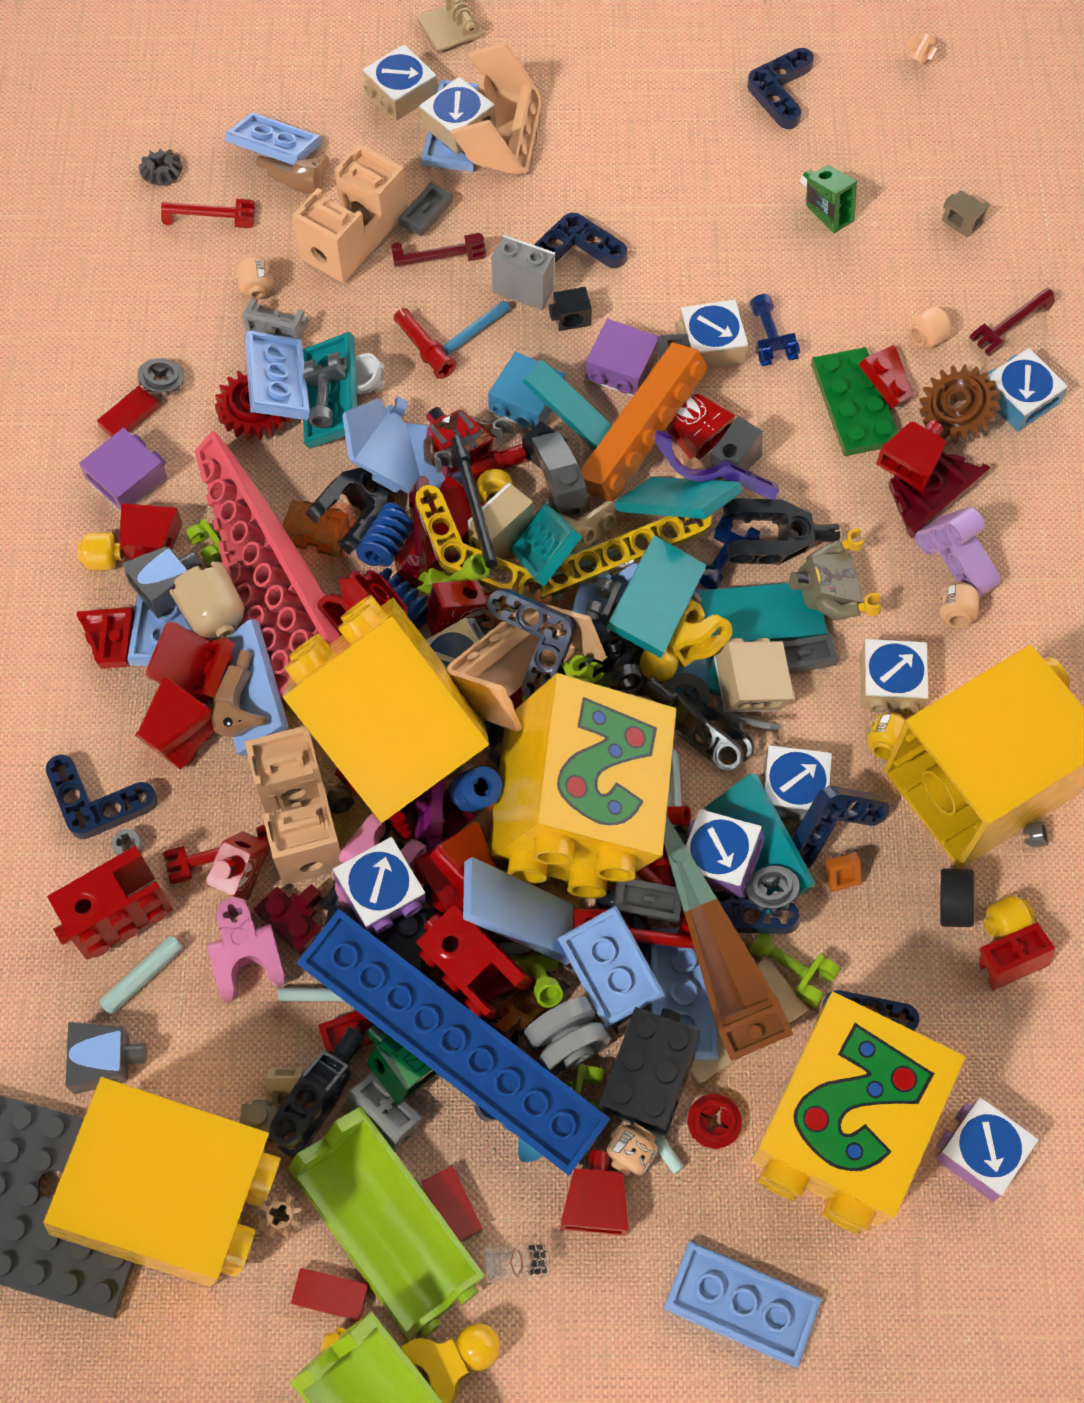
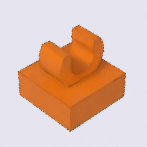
[825,851,862,892]

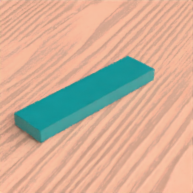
[522,359,612,450]

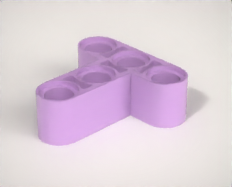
[915,507,1001,598]

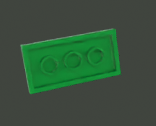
[811,347,898,456]

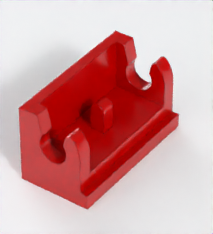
[979,922,1056,991]

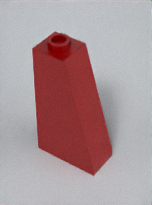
[395,475,485,588]

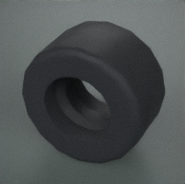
[940,868,974,927]

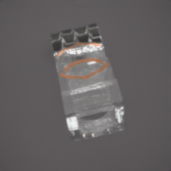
[484,1244,551,1285]

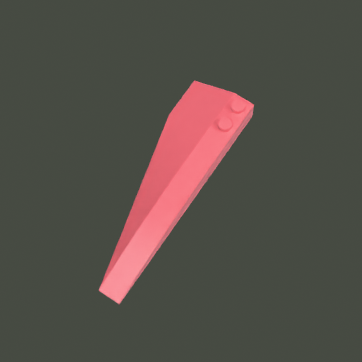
[195,431,340,702]

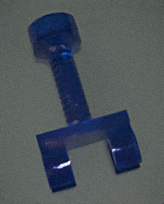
[750,294,800,366]
[699,515,761,590]

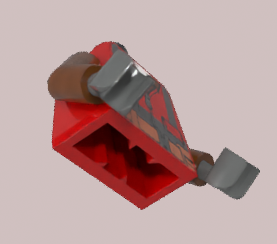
[423,407,512,478]

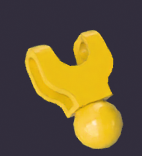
[640,599,732,682]
[400,1323,501,1403]

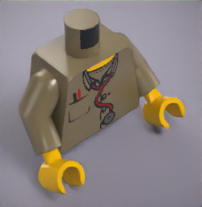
[789,528,881,620]

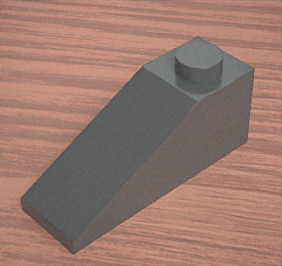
[532,431,587,513]

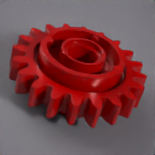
[215,371,291,440]

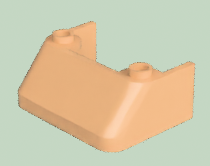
[451,42,541,175]
[447,603,607,732]

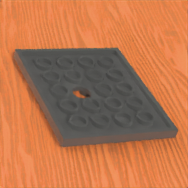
[0,1095,135,1319]

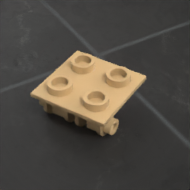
[416,0,484,52]

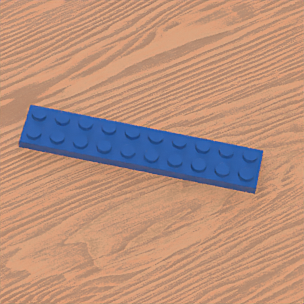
[296,909,610,1176]

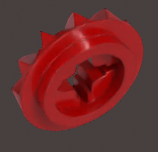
[687,1094,742,1150]

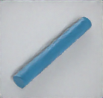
[443,300,510,356]

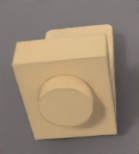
[559,500,616,553]

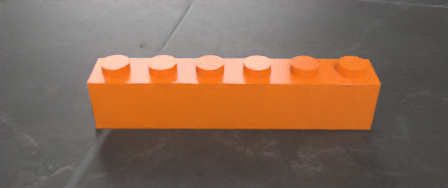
[580,342,708,502]

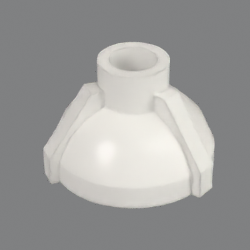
[355,353,384,394]

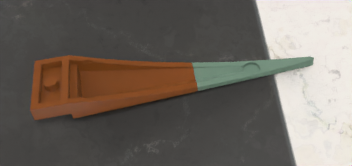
[664,815,794,1061]

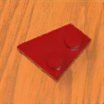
[858,345,914,409]
[76,607,135,669]

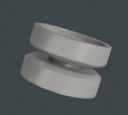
[524,996,611,1076]

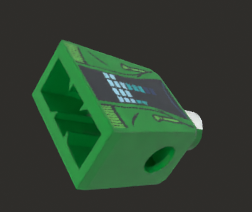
[800,165,857,233]

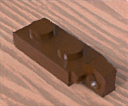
[494,971,570,1041]

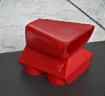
[317,570,408,636]
[134,677,215,770]
[414,821,495,913]

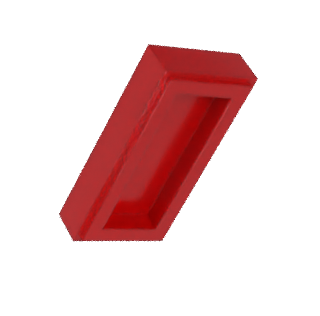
[96,385,160,437]
[421,1166,483,1242]
[290,1268,369,1321]

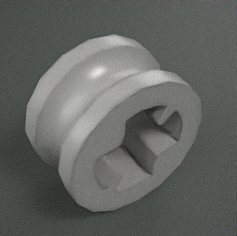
[111,829,143,856]

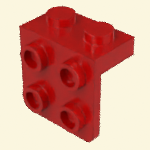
[146,622,235,702]

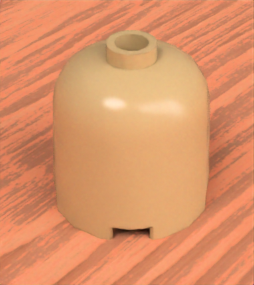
[169,562,245,639]

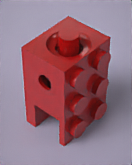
[47,845,173,960]
[416,904,534,1020]

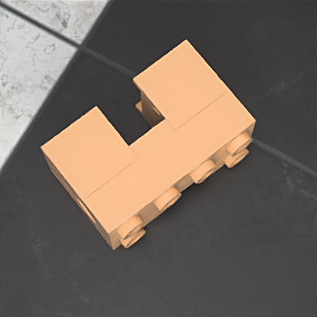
[292,143,408,284]
[244,726,342,885]

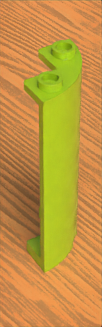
[287,1106,485,1341]
[290,1311,444,1403]

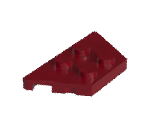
[888,451,991,539]

